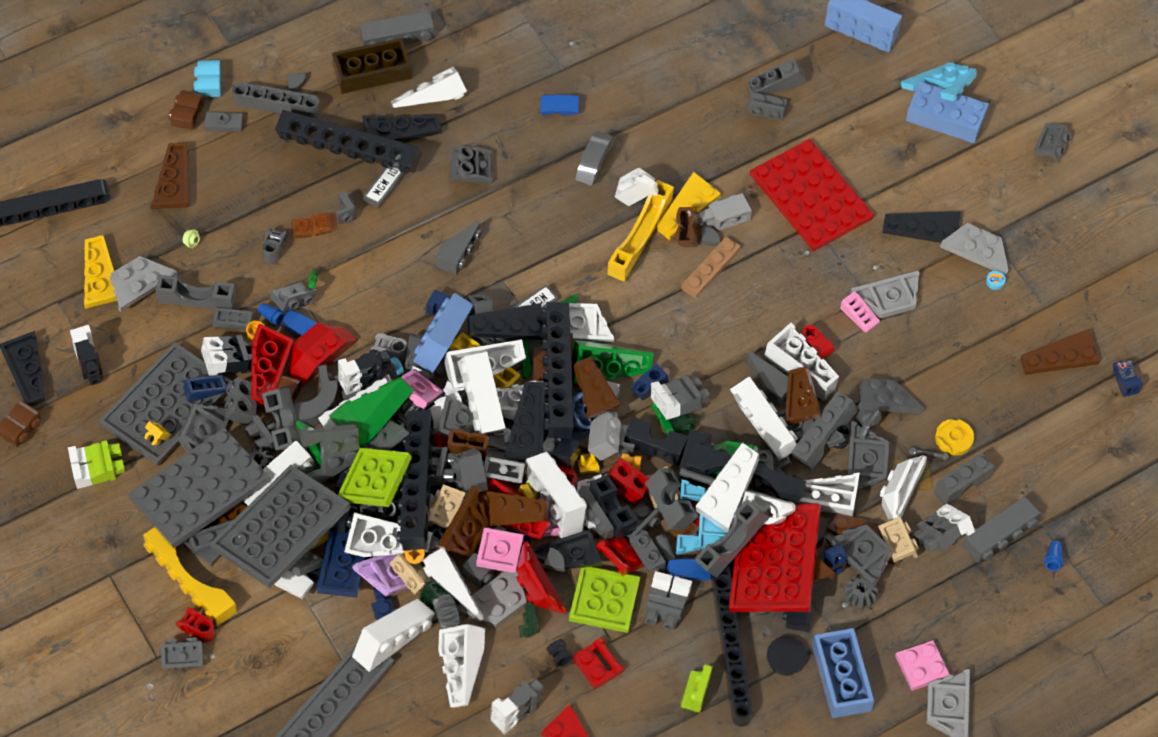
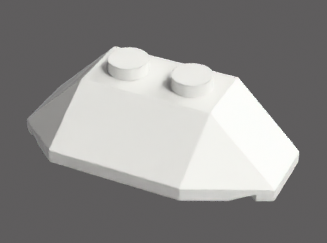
[880,456,927,521]

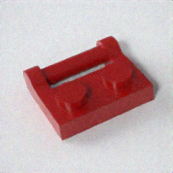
[596,537,644,576]
[573,637,625,690]

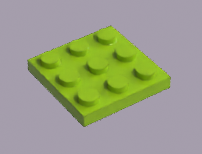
[338,448,412,507]
[569,567,640,633]

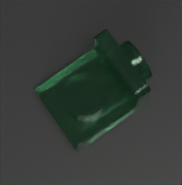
[668,413,695,434]
[419,580,453,609]
[519,603,539,638]

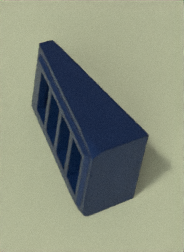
[183,375,227,402]

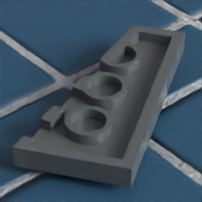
[437,395,511,452]

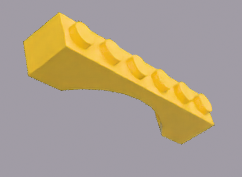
[607,180,674,282]
[143,527,237,627]

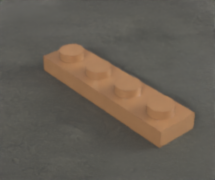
[681,237,741,299]

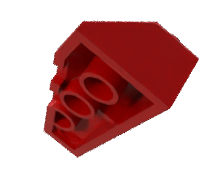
[251,323,293,405]
[487,478,551,539]

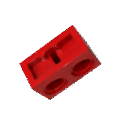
[607,458,650,505]

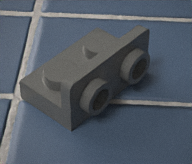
[747,92,787,120]
[1034,124,1071,163]
[270,282,317,312]
[624,502,660,541]
[629,531,666,573]
[161,638,203,669]

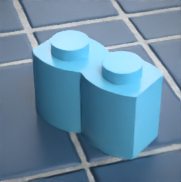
[194,60,221,97]

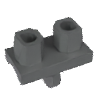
[245,415,276,453]

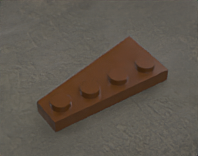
[151,142,189,209]
[1020,329,1100,375]
[477,490,550,527]
[827,513,914,567]

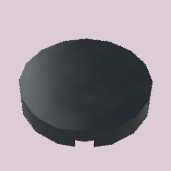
[766,636,807,676]

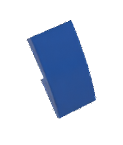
[540,95,580,116]
[279,310,317,336]
[667,559,711,581]

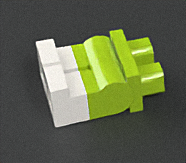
[68,440,125,489]

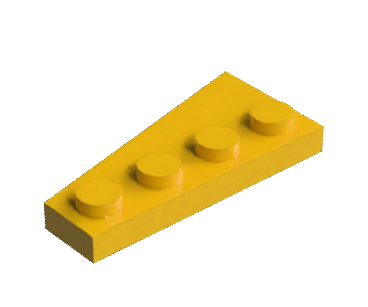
[656,172,721,240]
[84,235,117,309]

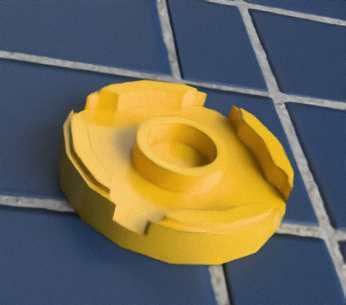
[935,419,974,455]

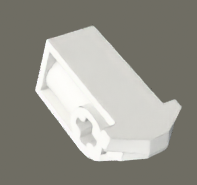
[615,168,658,206]
[741,491,795,524]

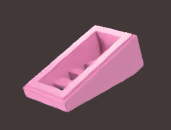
[840,292,880,333]

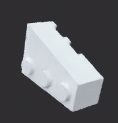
[800,473,860,517]

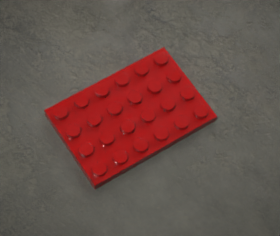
[750,138,874,252]
[729,504,821,612]

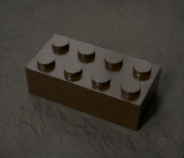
[332,38,412,94]

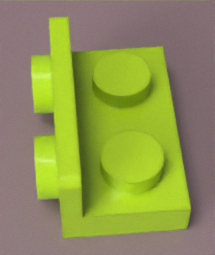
[681,664,712,713]

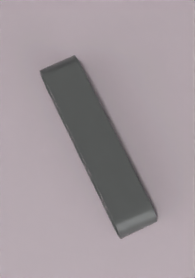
[232,82,320,118]

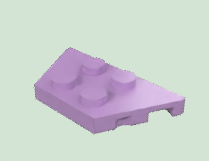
[352,554,416,596]

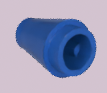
[258,302,286,326]
[1044,541,1064,571]

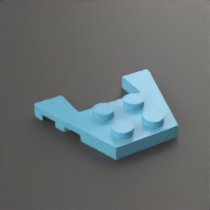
[901,62,977,102]
[676,480,726,554]

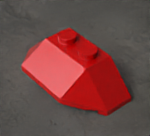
[289,323,358,387]
[516,542,568,615]

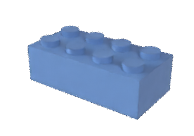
[825,0,902,52]
[906,81,988,144]
[413,293,474,373]
[812,628,874,718]

